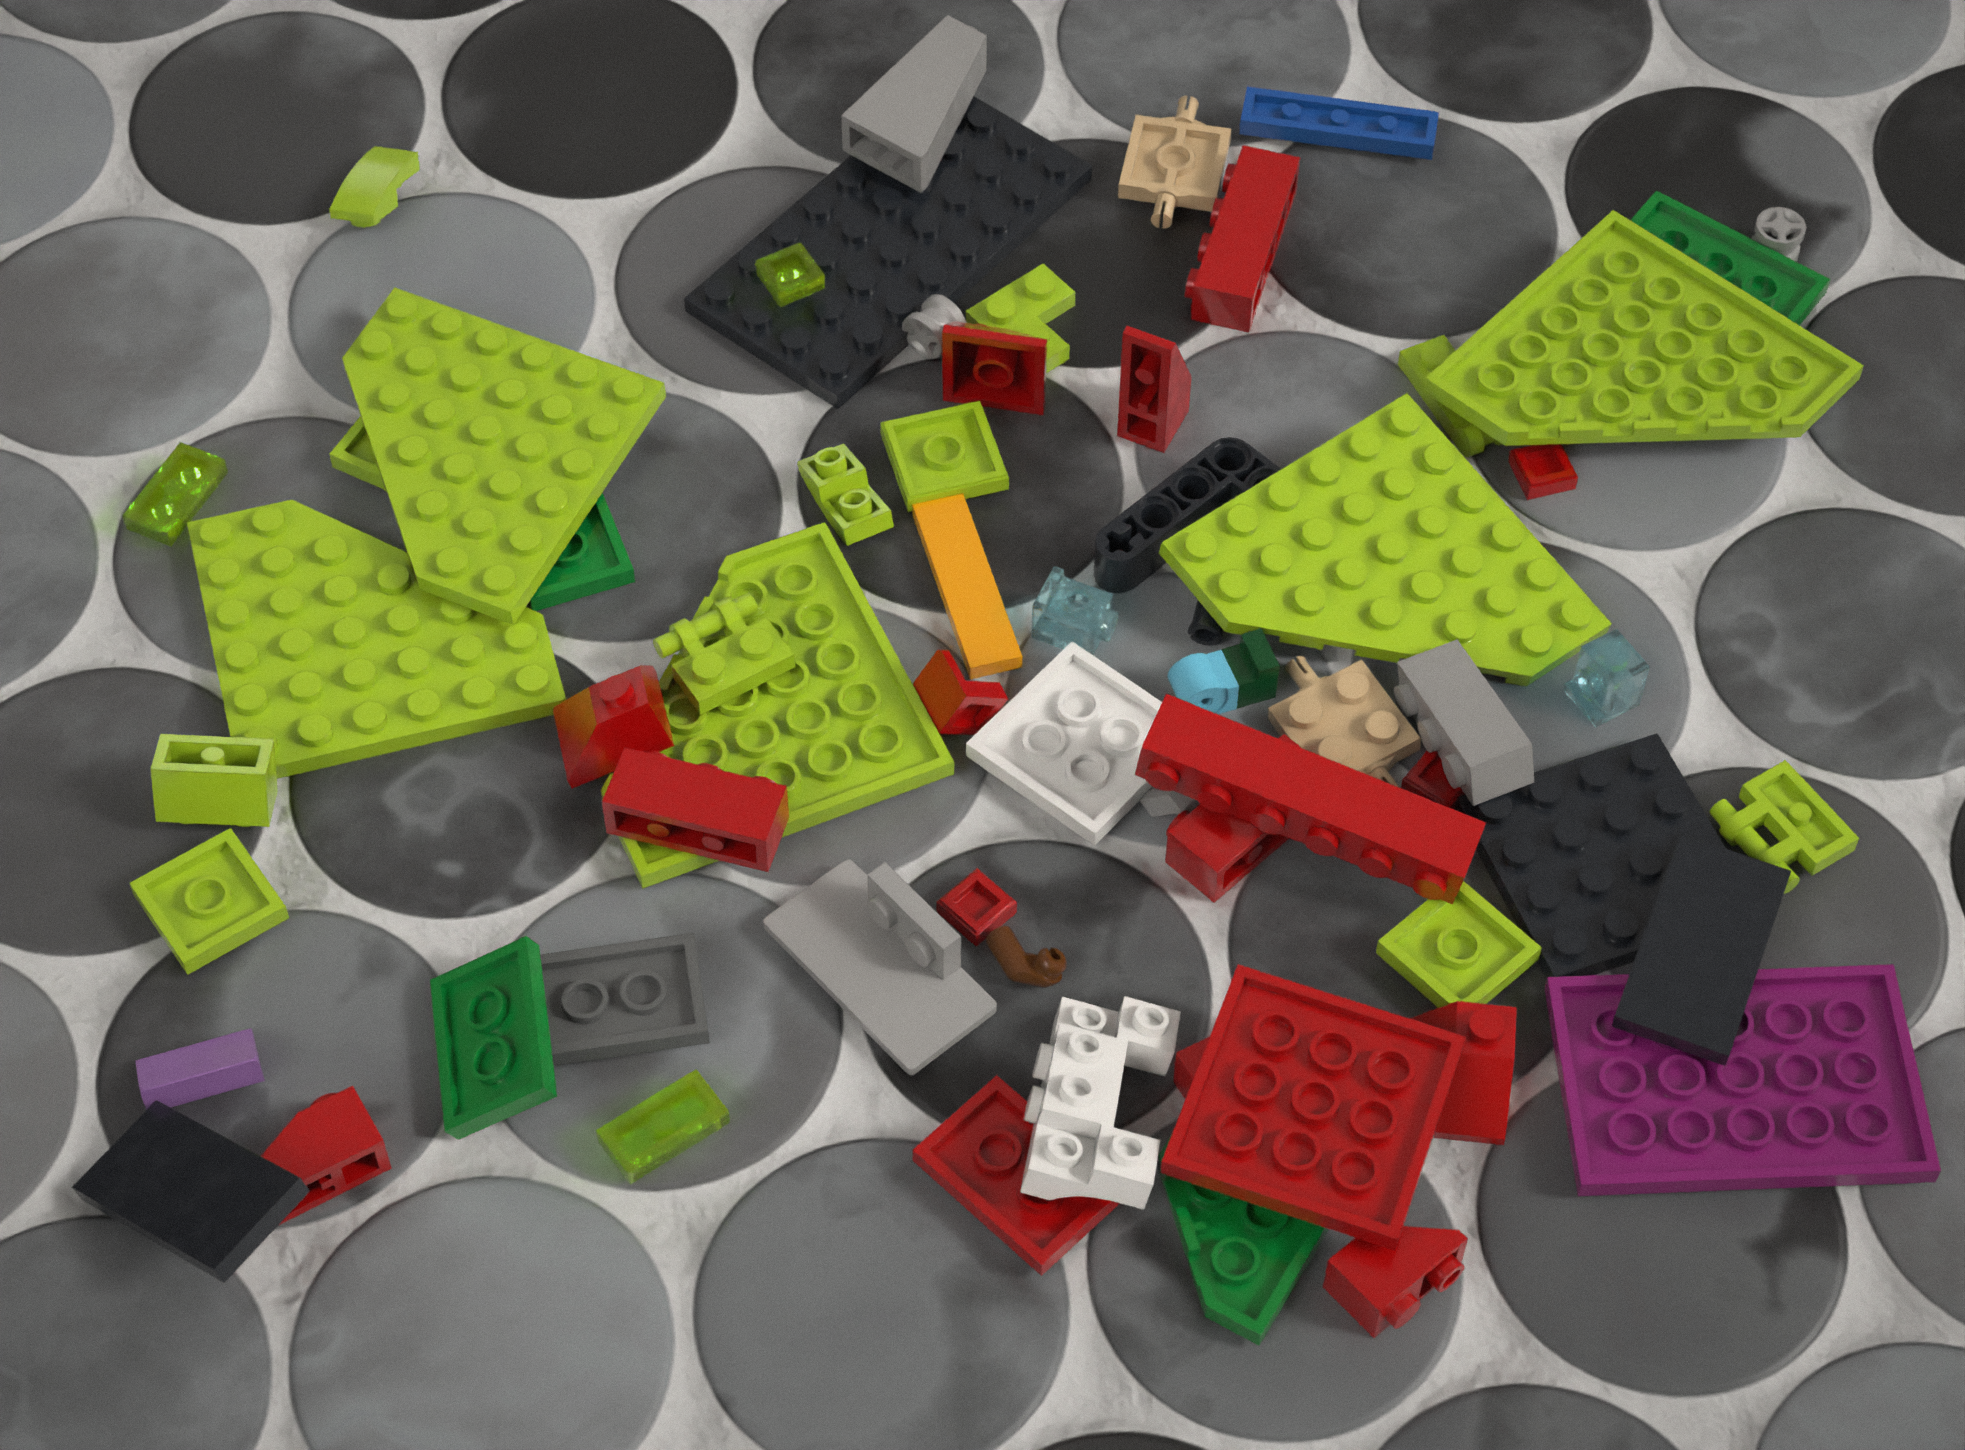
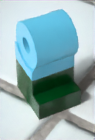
[1167,628,1280,714]

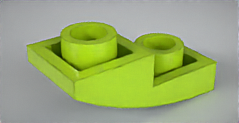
[329,146,420,227]
[797,443,894,546]

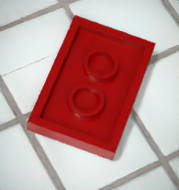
[912,1075,1120,1276]

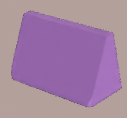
[135,1028,265,1110]

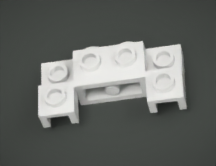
[1020,996,1181,1209]

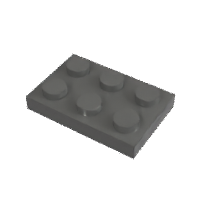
[540,933,710,1066]

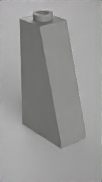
[841,15,987,193]

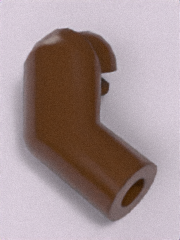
[986,926,1067,988]

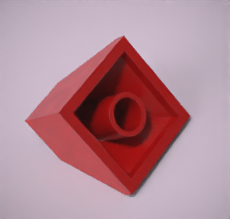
[942,321,1047,415]
[553,665,674,789]
[1409,1001,1517,1145]

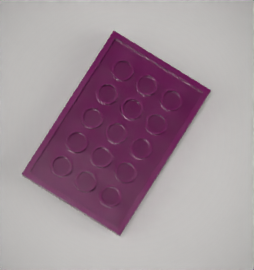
[1544,964,1941,1196]

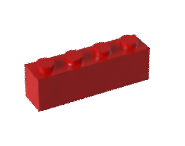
[1185,145,1300,333]

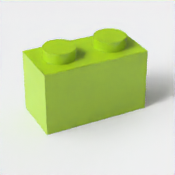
[150,734,278,827]

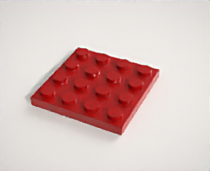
[1160,964,1466,1251]

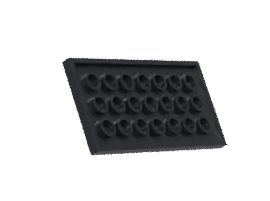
[684,96,1092,409]

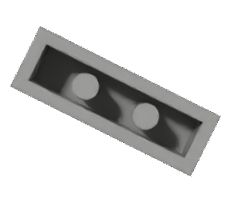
[1394,640,1534,806]

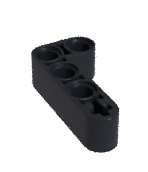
[1094,437,1281,594]

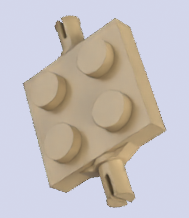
[1118,96,1231,229]
[1268,656,1421,788]

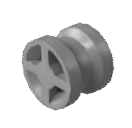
[1752,207,1806,261]
[902,294,966,359]

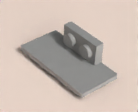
[763,859,997,1075]

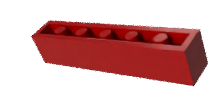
[1134,693,1486,905]

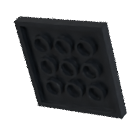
[1454,733,1726,979]

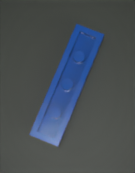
[1239,86,1439,160]

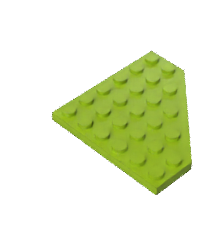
[1423,210,1864,446]
[342,287,666,625]
[1159,393,1612,687]
[187,500,566,779]
[601,522,954,889]

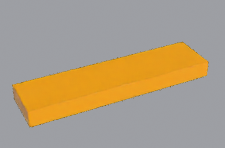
[912,493,1023,679]

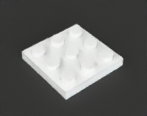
[966,642,1162,846]

